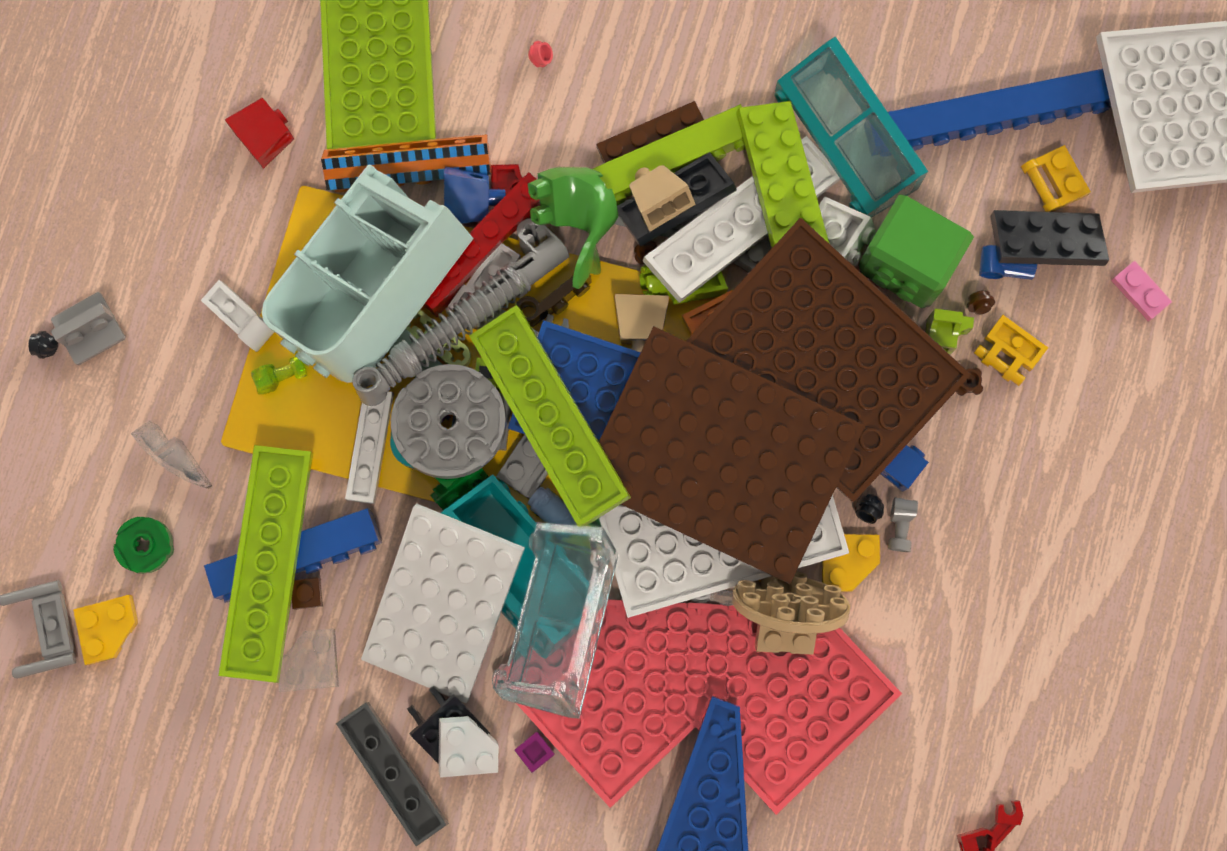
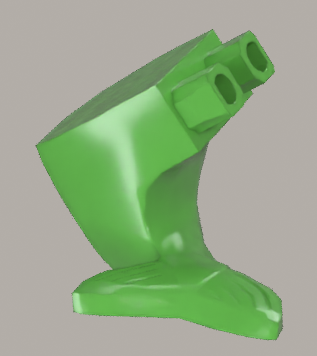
[528,167,618,289]

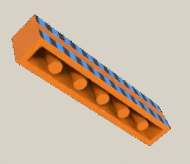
[321,134,491,192]

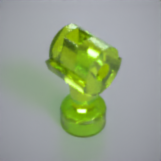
[251,357,308,395]

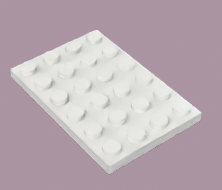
[361,504,525,703]

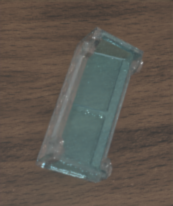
[492,522,619,719]

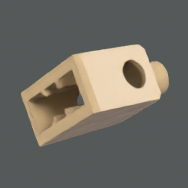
[629,165,696,232]
[615,294,669,352]

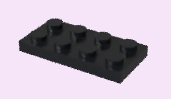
[617,152,737,247]
[990,210,1109,266]

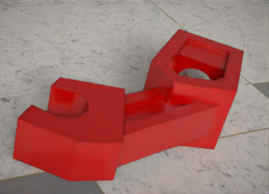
[957,800,1024,851]

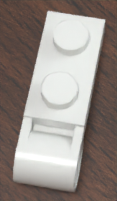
[201,280,274,352]

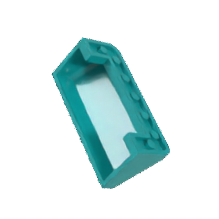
[441,475,606,659]

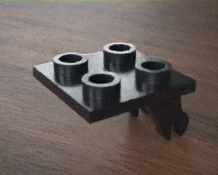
[407,686,490,764]

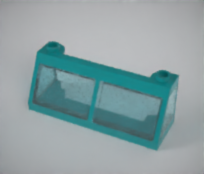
[774,36,928,218]

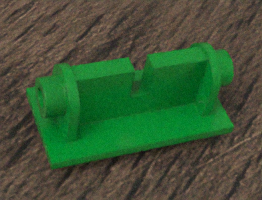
[430,468,489,510]

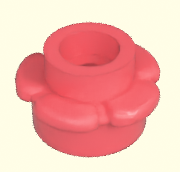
[528,41,553,68]

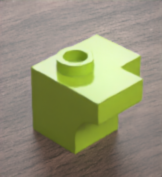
[925,309,974,354]

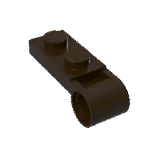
[516,275,592,327]

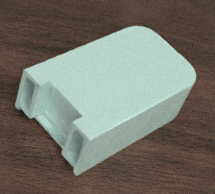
[262,164,474,383]

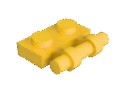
[974,315,1048,386]

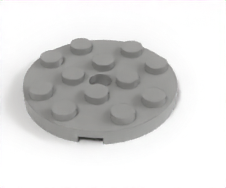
[391,364,507,479]

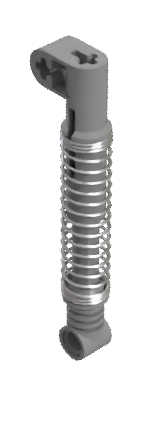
[353,218,569,406]

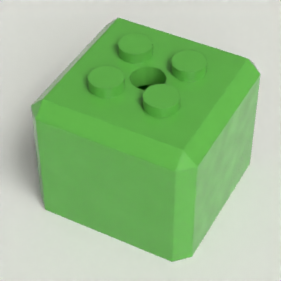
[858,195,974,308]

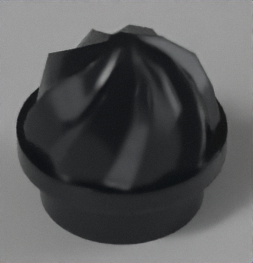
[28,331,58,359]
[855,494,884,524]

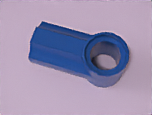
[979,245,1037,280]

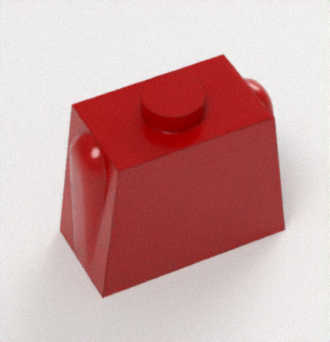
[224,97,294,169]

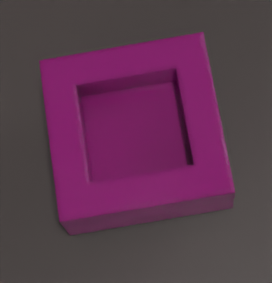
[514,731,555,773]

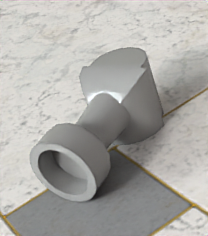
[888,497,918,552]

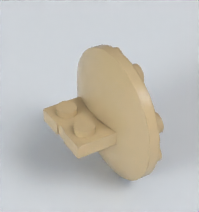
[732,571,850,655]

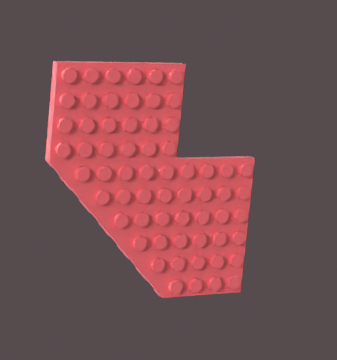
[493,600,902,815]

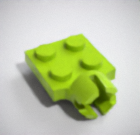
[639,266,728,304]

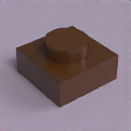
[292,578,323,610]

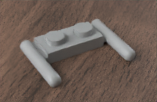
[0,580,77,679]

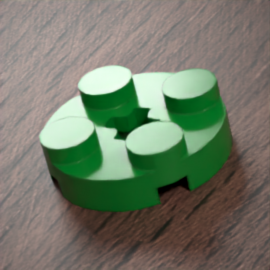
[113,517,174,574]

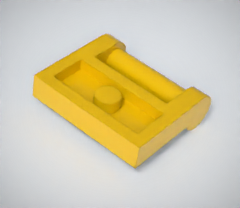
[1021,145,1091,212]

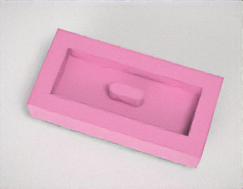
[1111,261,1172,322]

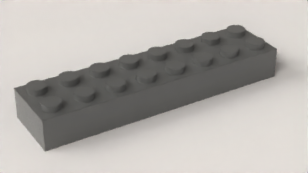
[336,702,449,846]

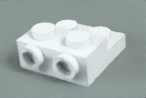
[819,197,876,267]

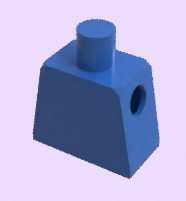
[444,167,505,224]

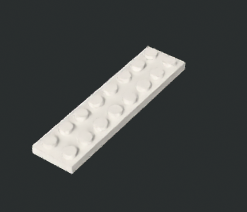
[643,136,840,303]

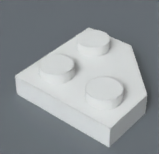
[439,716,499,778]

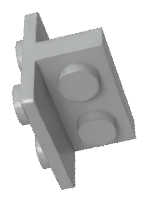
[51,292,126,365]

